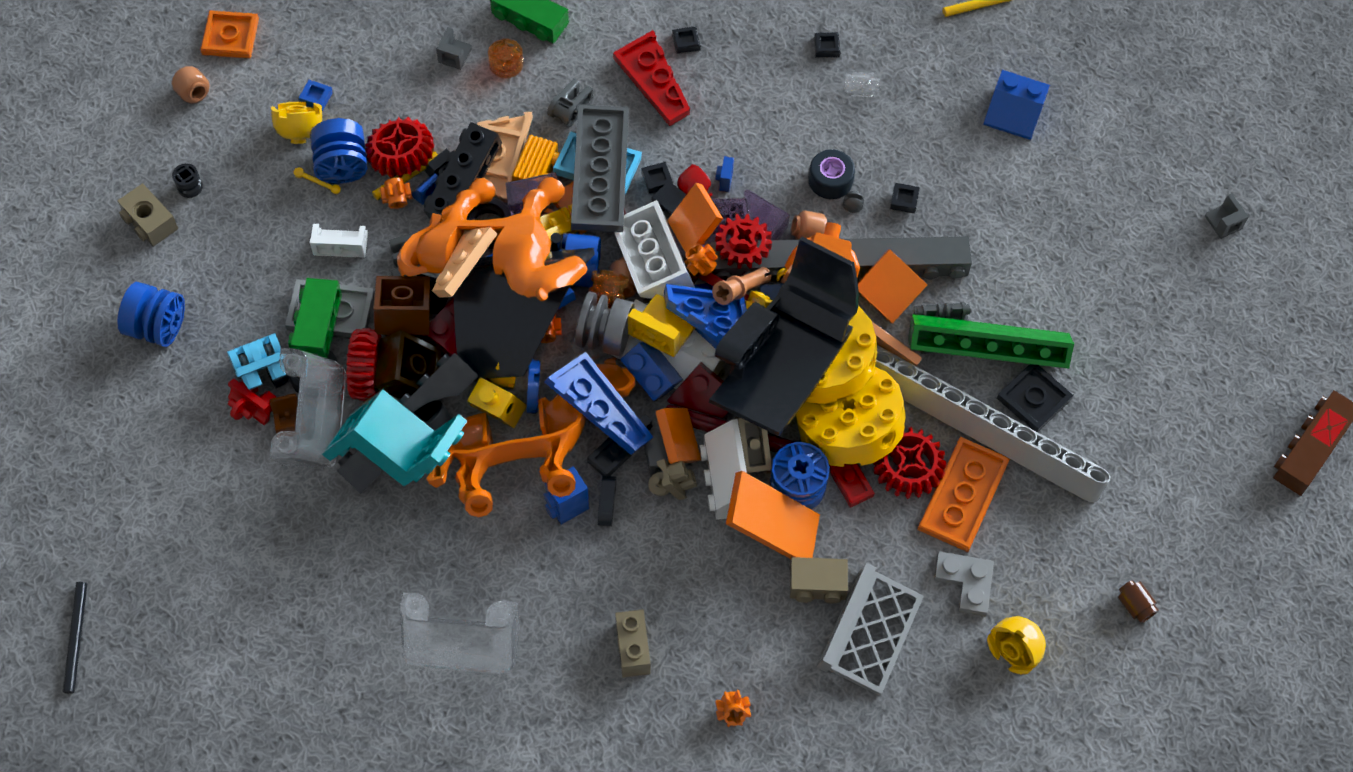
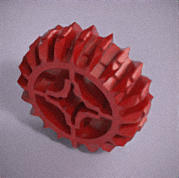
[365,116,434,178]
[346,328,381,401]
[872,426,947,499]

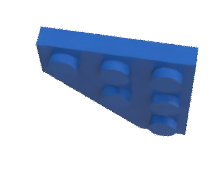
[664,284,747,343]

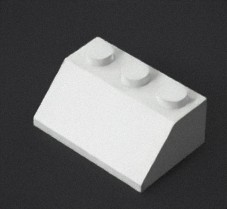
[699,419,747,520]

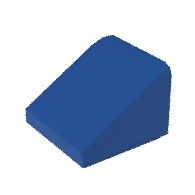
[411,174,438,205]

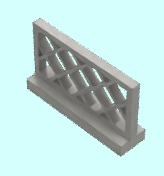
[816,563,924,696]

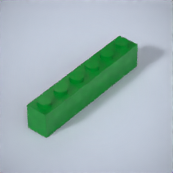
[908,314,1074,369]

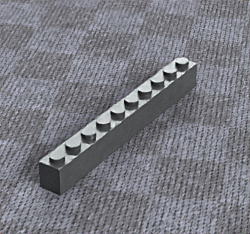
[710,236,972,282]

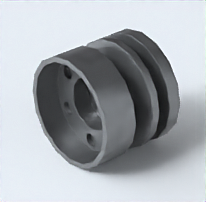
[575,291,635,357]

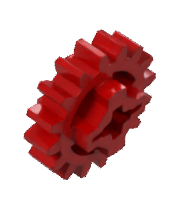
[715,214,772,269]

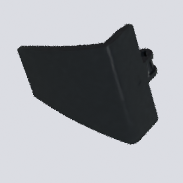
[454,248,595,380]

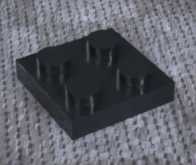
[997,364,1074,432]

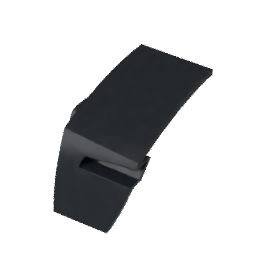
[709,237,859,436]

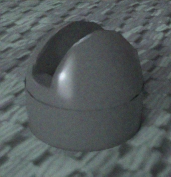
[843,191,864,213]

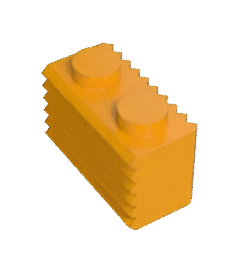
[511,134,560,191]

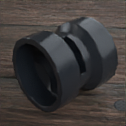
[172,163,203,198]

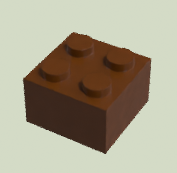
[374,276,431,336]

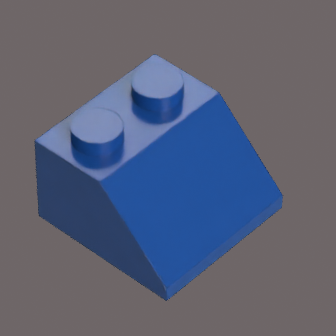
[983,70,1050,140]

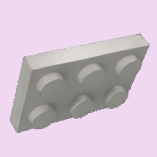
[285,279,375,338]

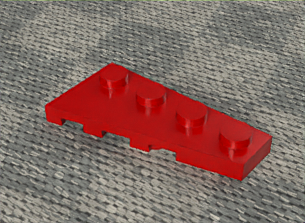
[613,30,690,126]

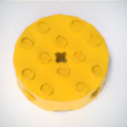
[806,305,877,404]
[796,367,906,467]

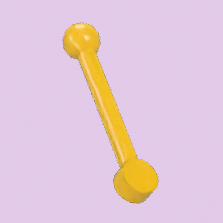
[294,167,341,194]

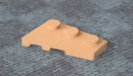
[432,227,497,298]

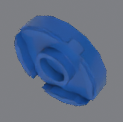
[526,360,540,414]

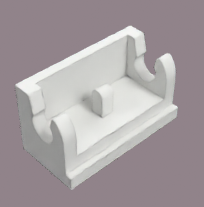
[310,224,368,258]

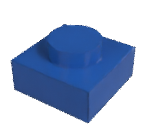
[299,80,333,112]
[715,156,734,192]

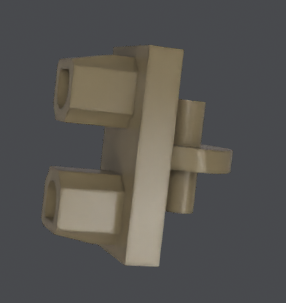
[648,459,697,500]

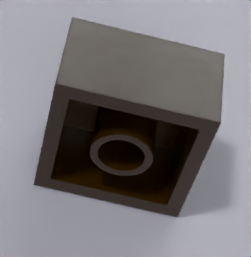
[374,330,442,399]

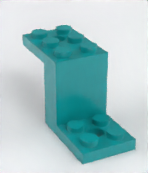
[322,389,467,486]

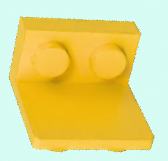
[627,294,695,357]

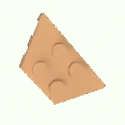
[477,112,533,203]

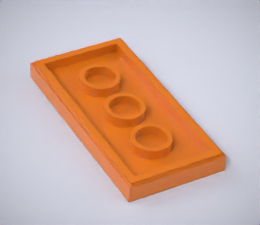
[917,436,1010,552]
[726,471,820,559]

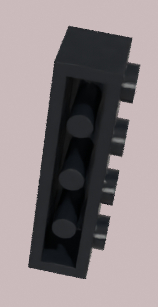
[424,122,502,219]

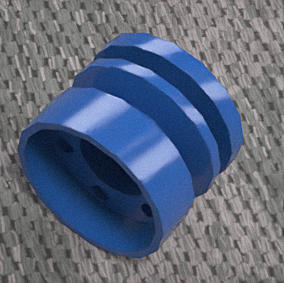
[310,118,368,184]
[117,281,185,347]
[769,442,830,510]

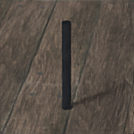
[63,582,87,694]

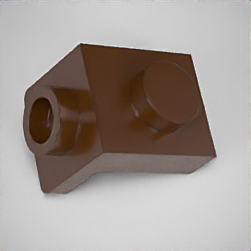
[270,393,305,439]

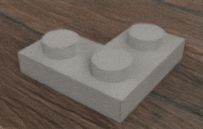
[934,551,994,616]

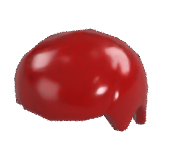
[677,164,713,198]

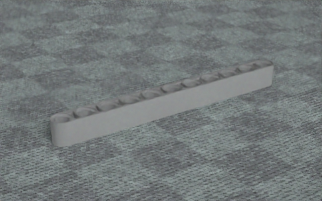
[875,345,1110,502]

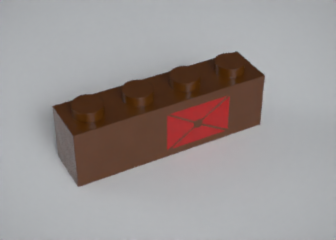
[1273,390,1353,496]

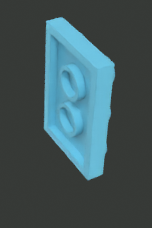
[553,131,642,195]

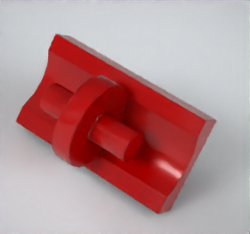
[228,378,276,425]

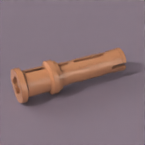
[712,267,771,305]

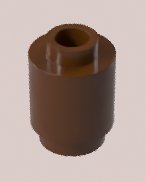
[1118,580,1159,623]

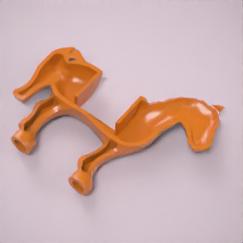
[397,177,588,301]
[427,357,636,517]

